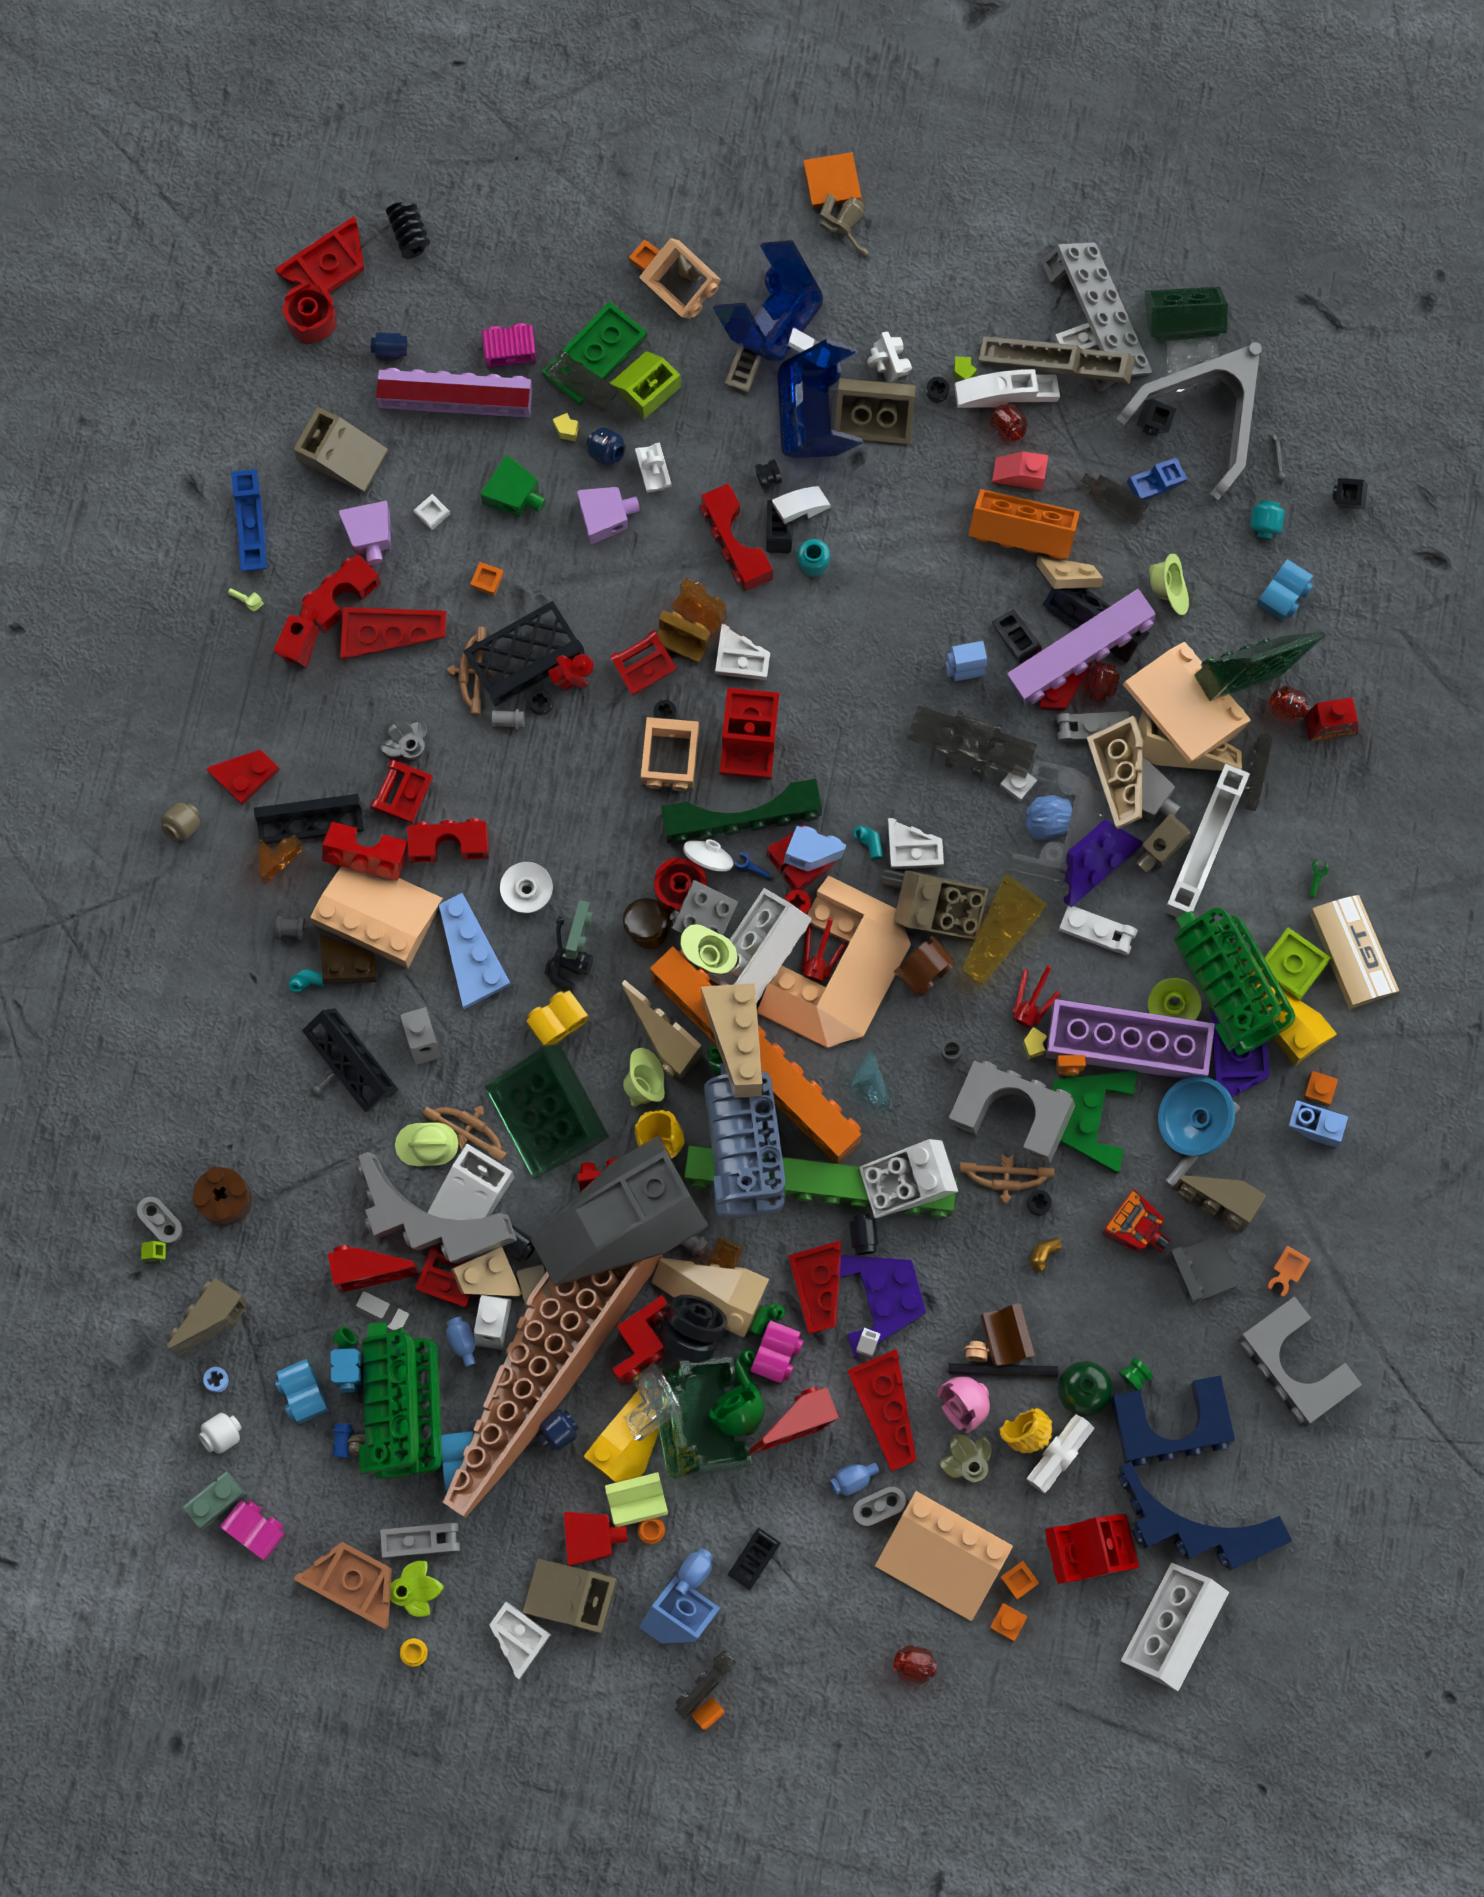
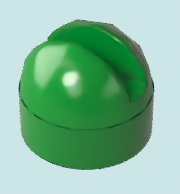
[333,1326,357,1349]

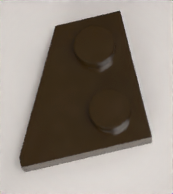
[320,936,376,984]

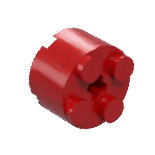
[283,283,337,344]
[654,858,707,914]

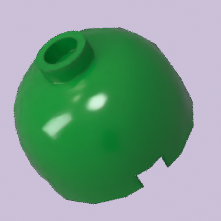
[709,1383,765,1436]

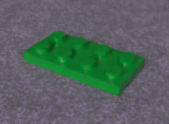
[542,301,647,406]

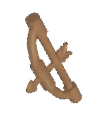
[447,627,493,716]
[422,1106,507,1162]
[960,1154,1054,1204]

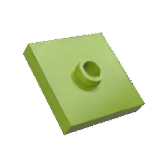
[1260,927,1331,1001]

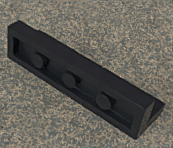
[1043,588,1150,663]
[254,794,364,845]
[302,1008,399,1113]

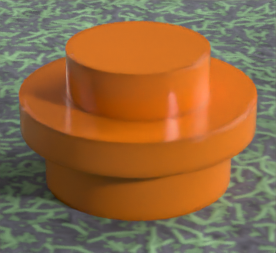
[638,1518,665,1544]

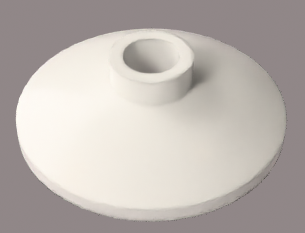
[683,840,734,871]
[500,862,553,913]

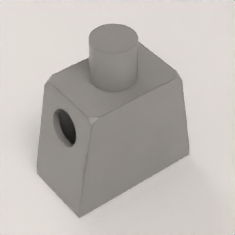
[1142,758,1181,822]
[400,1007,442,1065]

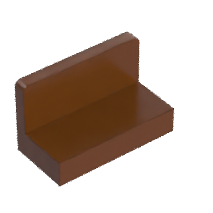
[980,1303,1035,1367]

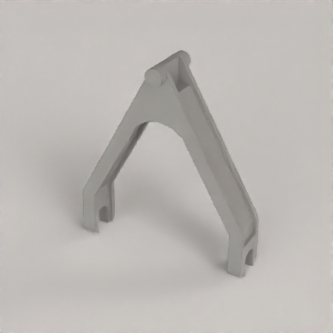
[1116,342,1262,500]

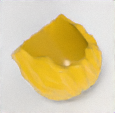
[635,1110,685,1160]
[1000,1408,1052,1453]

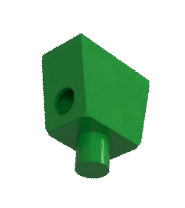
[480,455,546,517]

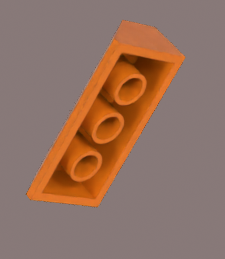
[968,489,1080,559]

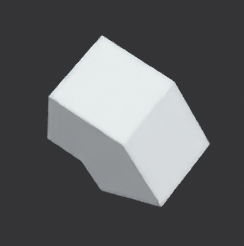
[856,1328,880,1358]

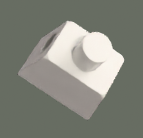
[474,1295,512,1350]

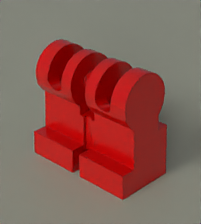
[766,825,835,891]

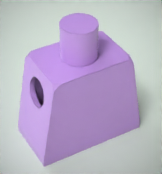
[577,487,640,544]
[339,500,391,565]

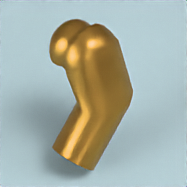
[1029,1237,1062,1272]

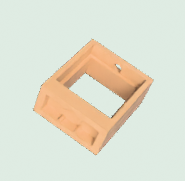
[639,238,721,319]
[641,717,699,792]

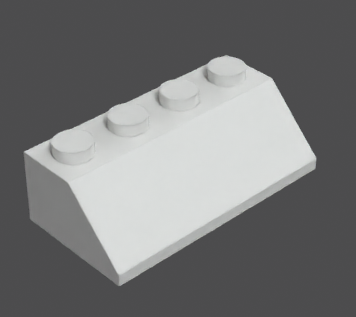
[707,888,812,1003]
[1121,1563,1229,1691]

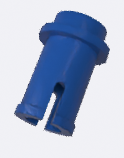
[332,1424,354,1458]

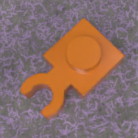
[1056,1055,1086,1076]
[1268,1245,1311,1297]

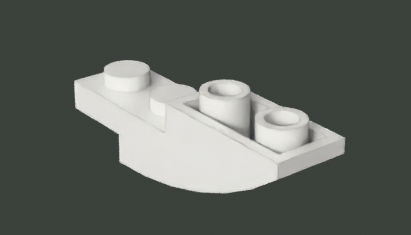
[954,369,1060,408]

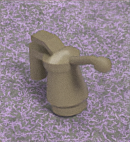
[819,194,868,257]

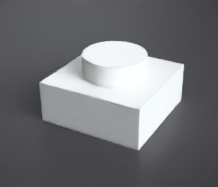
[1000,765,1037,802]

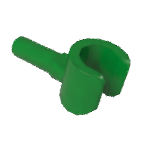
[1309,859,1329,897]

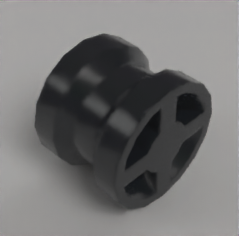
[755,459,782,489]

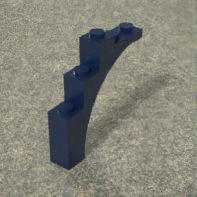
[1117,1462,1292,1571]

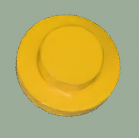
[400,1638,428,1667]

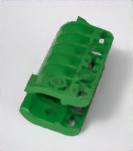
[1174,908,1295,1055]
[359,1323,442,1479]

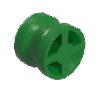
[1119,1357,1154,1391]

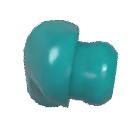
[853,825,883,860]
[288,969,326,993]

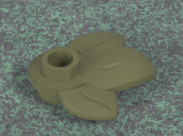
[939,1434,992,1483]

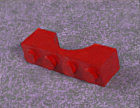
[699,483,773,591]

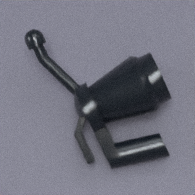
[544,917,593,993]

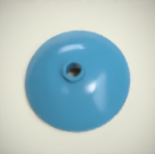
[1158,1076,1235,1156]

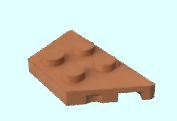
[293,1542,392,1630]

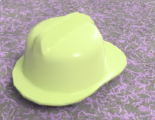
[1149,554,1189,615]
[680,924,737,974]
[623,1048,665,1107]
[395,1123,459,1166]

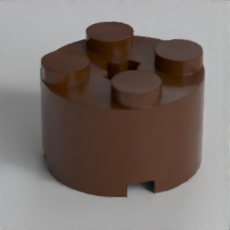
[893,936,955,997]
[193,1167,252,1226]

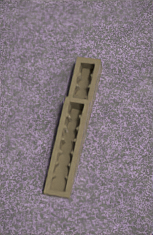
[978,336,1135,384]

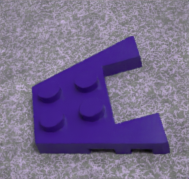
[840,1255,926,1359]

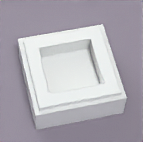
[413,494,450,531]

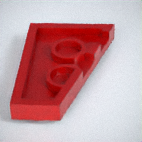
[788,1240,842,1334]

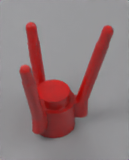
[801,918,846,982]
[1012,965,1060,1028]

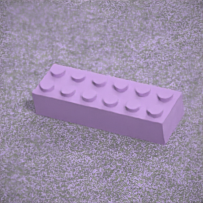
[1045,999,1215,1079]

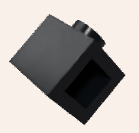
[1137,399,1176,437]
[1333,478,1368,510]

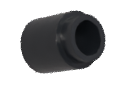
[849,1214,879,1255]
[502,1225,535,1262]

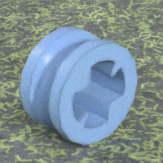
[203,1367,229,1393]

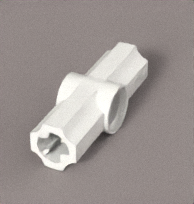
[1026,1414,1095,1494]

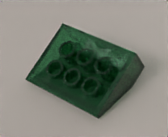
[1194,632,1325,701]
[485,1045,609,1179]

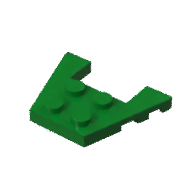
[1052,1070,1138,1174]

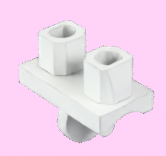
[867,332,912,383]
[635,442,672,493]

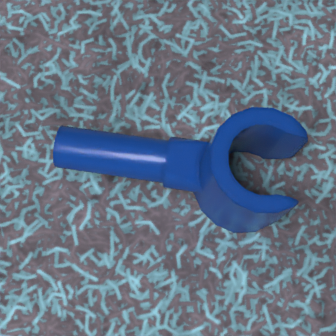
[734,852,771,879]

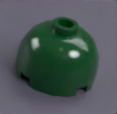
[1057,1361,1113,1417]

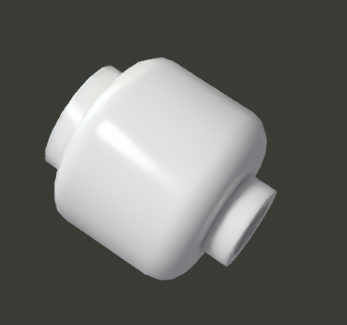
[199,1413,241,1454]

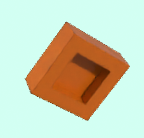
[629,239,660,272]
[470,562,504,596]
[1304,1071,1338,1106]
[1000,1561,1039,1600]
[990,1603,1028,1642]

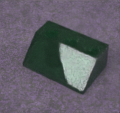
[1145,287,1228,339]

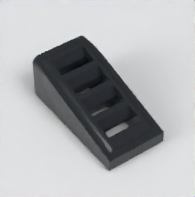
[766,500,792,553]
[992,609,1042,665]
[727,1527,781,1590]

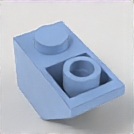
[784,826,846,871]
[1288,1100,1348,1148]

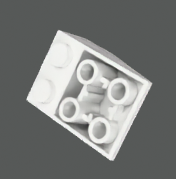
[859,1139,958,1218]
[428,1144,515,1220]

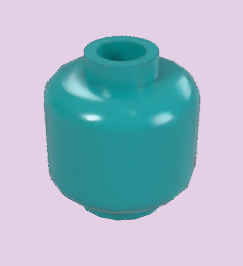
[1250,500,1285,539]
[797,539,830,577]

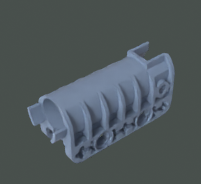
[704,1063,785,1218]

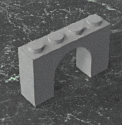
[949,1061,1075,1164]
[1239,1296,1362,1426]

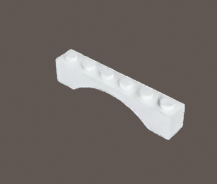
[1164,764,1250,917]

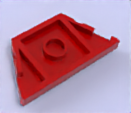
[275,216,365,293]

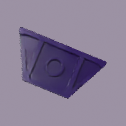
[1064,819,1143,907]
[1210,1007,1270,1098]

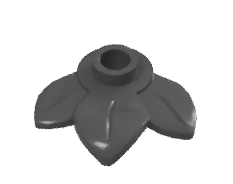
[379,718,428,761]

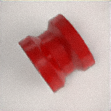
[785,890,811,915]

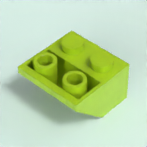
[609,351,681,419]

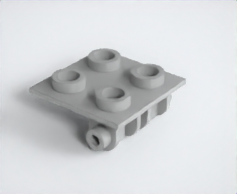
[670,880,738,935]

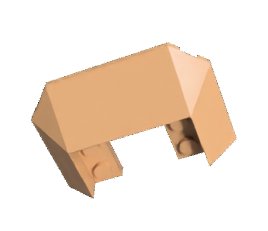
[757,875,911,1049]

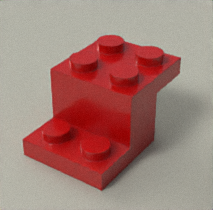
[719,688,780,780]
[612,1295,669,1385]
[1045,1514,1139,1584]

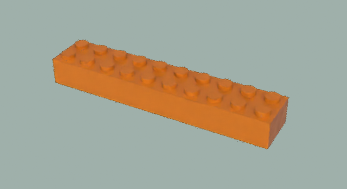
[650,947,862,1164]

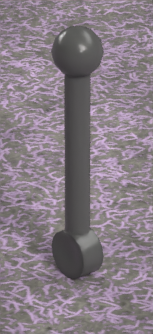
[1271,432,1286,482]
[311,1058,349,1095]

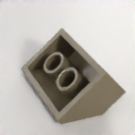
[834,378,916,444]

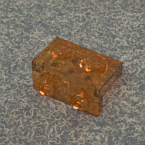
[672,577,727,637]

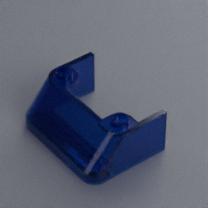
[713,240,823,361]
[777,339,863,458]

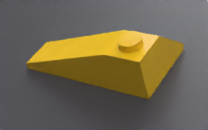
[1252,972,1337,1066]
[584,1373,674,1483]

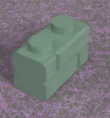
[183,1471,247,1531]

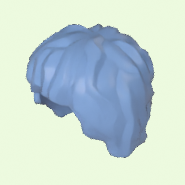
[1025,795,1074,842]

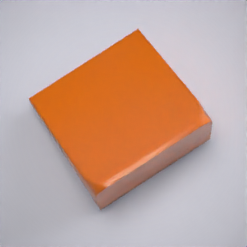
[692,1697,725,1731]

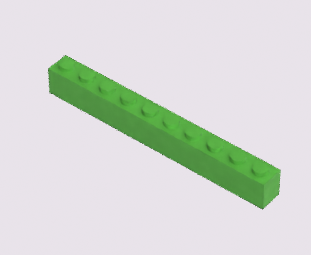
[685,1146,957,1218]

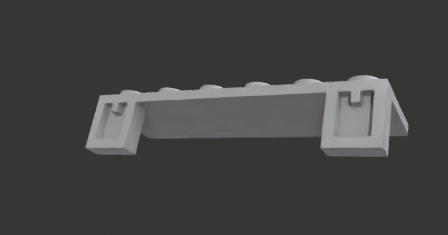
[1041,242,1152,392]

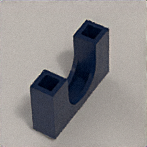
[1111,1375,1235,1467]

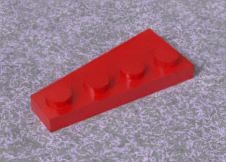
[847,1349,916,1472]

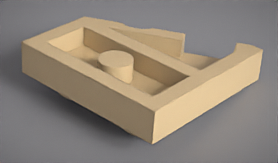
[1036,555,1103,589]
[451,1247,522,1296]

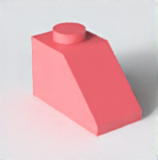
[992,452,1048,490]

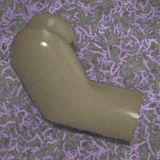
[674,254,703,281]

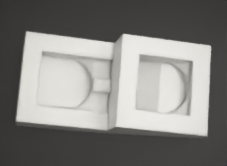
[772,486,831,524]

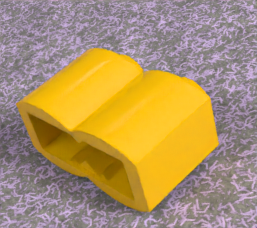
[526,990,589,1050]

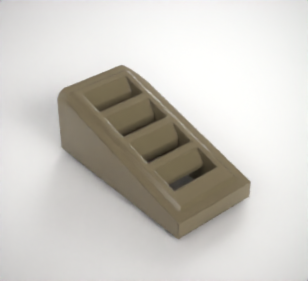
[725,336,767,393]

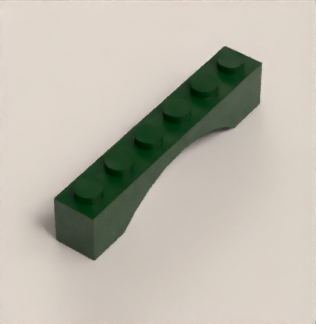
[661,779,822,845]

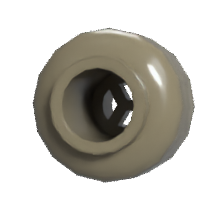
[161,802,200,841]

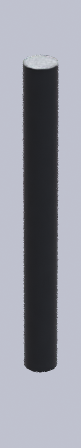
[948,1363,1058,1377]

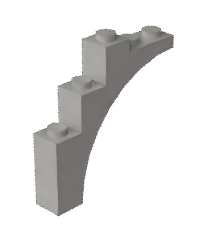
[358,1152,517,1264]

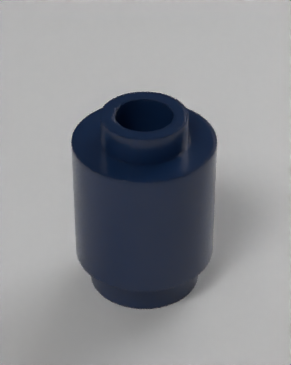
[371,332,407,359]

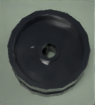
[658,1295,728,1362]

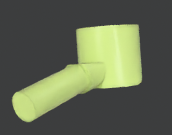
[228,588,264,612]

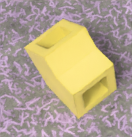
[553,413,579,442]
[1023,1027,1047,1059]

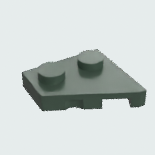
[566,900,593,960]

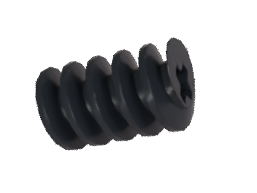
[386,202,430,259]

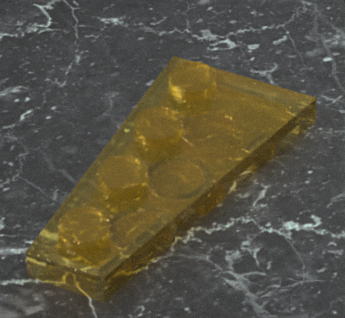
[962,873,1048,987]

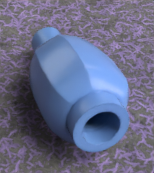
[446,1317,476,1367]
[829,1462,879,1496]
[675,1548,713,1596]

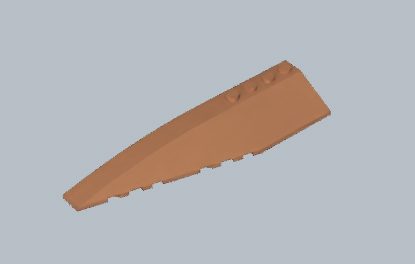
[443,1254,663,1518]

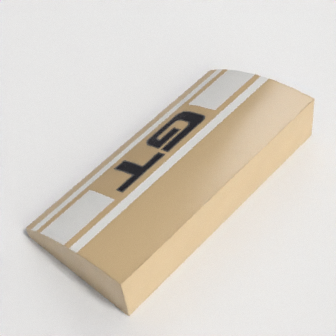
[1309,895,1399,1010]

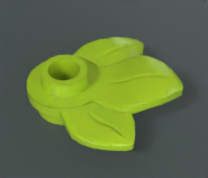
[390,1561,444,1617]

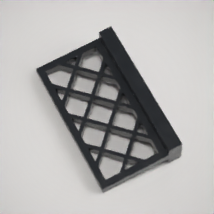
[463,601,585,707]

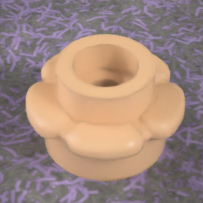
[964,1341,990,1362]

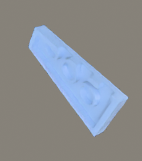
[439,893,511,1009]

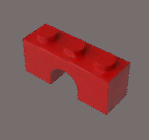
[300,554,381,634]
[407,818,489,863]
[322,822,408,881]

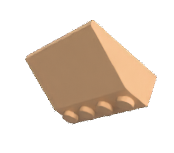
[1123,642,1251,763]
[310,866,443,968]
[875,1491,1013,1622]

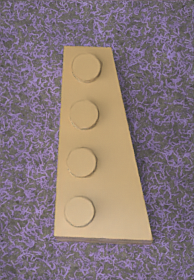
[701,984,762,1098]

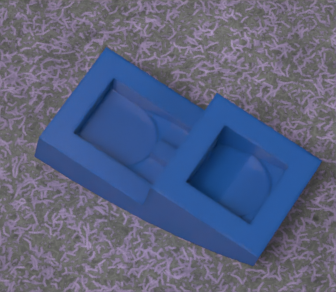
[1127,458,1188,503]

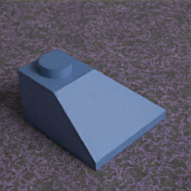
[639,1576,720,1644]

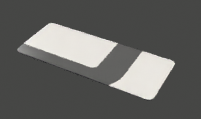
[788,328,830,366]
[354,1291,409,1330]

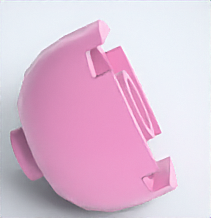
[937,1376,990,1433]

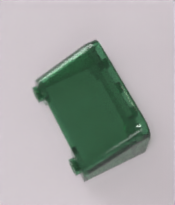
[651,1357,753,1479]

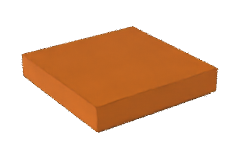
[803,152,861,209]

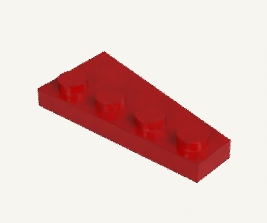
[340,607,447,660]

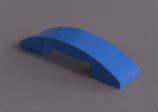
[231,469,267,572]

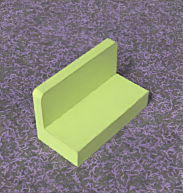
[605,1472,668,1527]

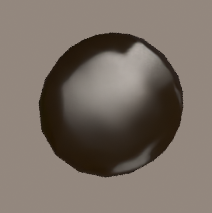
[622,898,669,949]

